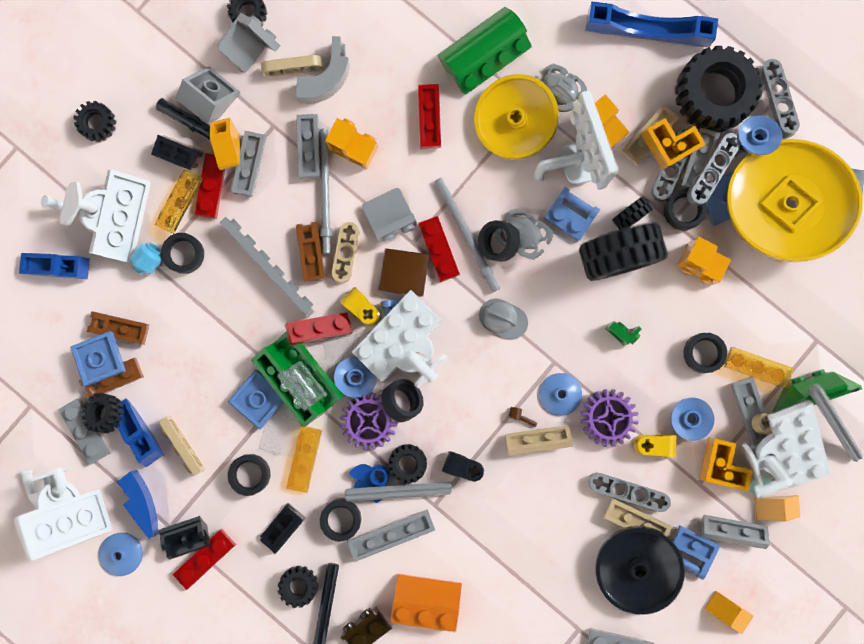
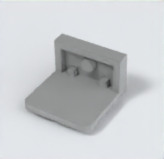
[217,13,281,72]
[362,188,417,243]

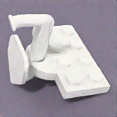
[533,91,618,190]
[41,170,151,263]
[352,290,449,388]
[739,400,830,499]
[14,466,112,561]

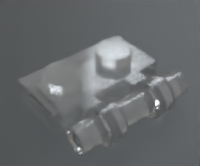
[277,361,327,411]

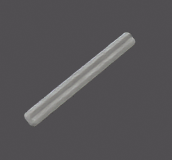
[809,384,863,462]
[345,482,452,502]

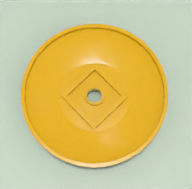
[727,139,863,262]

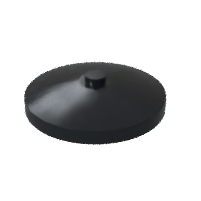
[595,526,685,615]

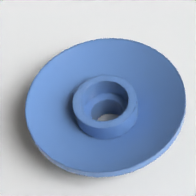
[738,115,782,155]
[334,357,377,398]
[539,373,582,416]
[671,397,714,441]
[99,532,143,576]

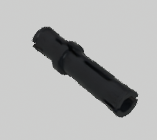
[156,98,210,140]

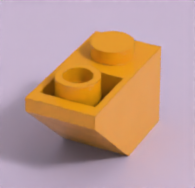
[210,118,240,170]

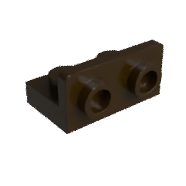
[340,606,392,644]

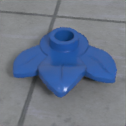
[349,464,390,503]

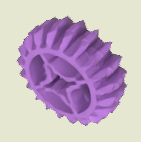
[580,389,639,447]
[340,392,398,450]

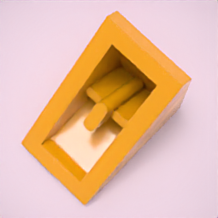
[754,495,800,521]
[705,591,754,634]

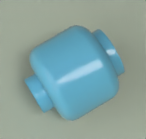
[131,242,163,274]

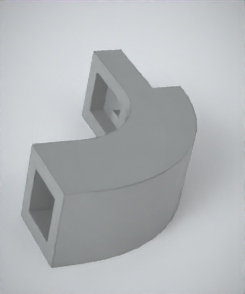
[296,36,350,104]

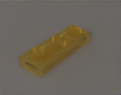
[154,169,203,234]
[724,347,794,389]
[286,425,323,493]

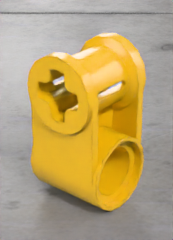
[340,287,380,325]
[633,434,676,457]

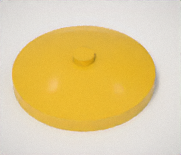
[474,74,559,160]

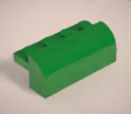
[437,7,532,95]
[251,332,344,427]

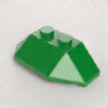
[772,369,863,413]

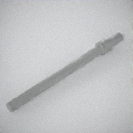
[320,129,332,254]
[435,178,500,292]

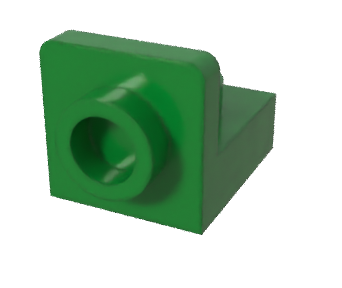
[605,321,642,346]

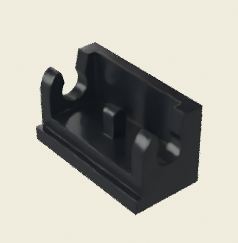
[151,135,204,170]
[260,503,306,554]
[158,516,210,560]

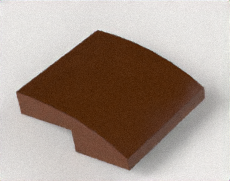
[378,248,430,297]

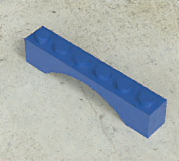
[585,1,719,48]

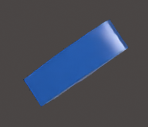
[19,253,90,279]
[117,398,164,467]
[117,470,159,539]

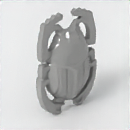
[535,63,587,112]
[495,209,554,260]

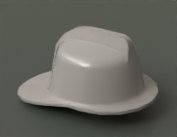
[479,298,528,340]

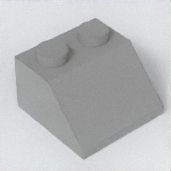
[176,66,240,125]

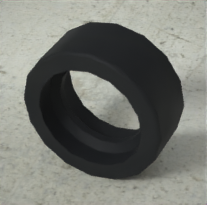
[664,189,707,230]
[478,220,520,262]
[161,233,204,274]
[683,333,728,373]
[381,379,424,422]
[227,454,271,496]
[319,499,362,542]

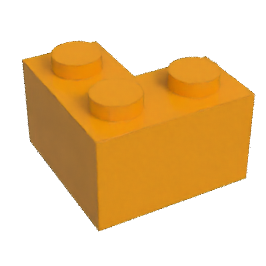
[594,94,630,150]
[325,118,378,169]
[641,118,706,170]
[677,237,731,285]
[699,437,753,492]

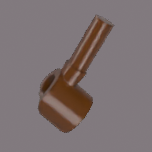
[509,407,537,427]

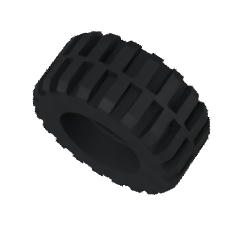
[675,45,763,132]
[579,222,668,281]

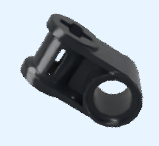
[442,451,484,482]

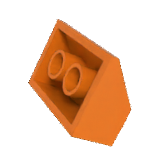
[391,574,462,632]

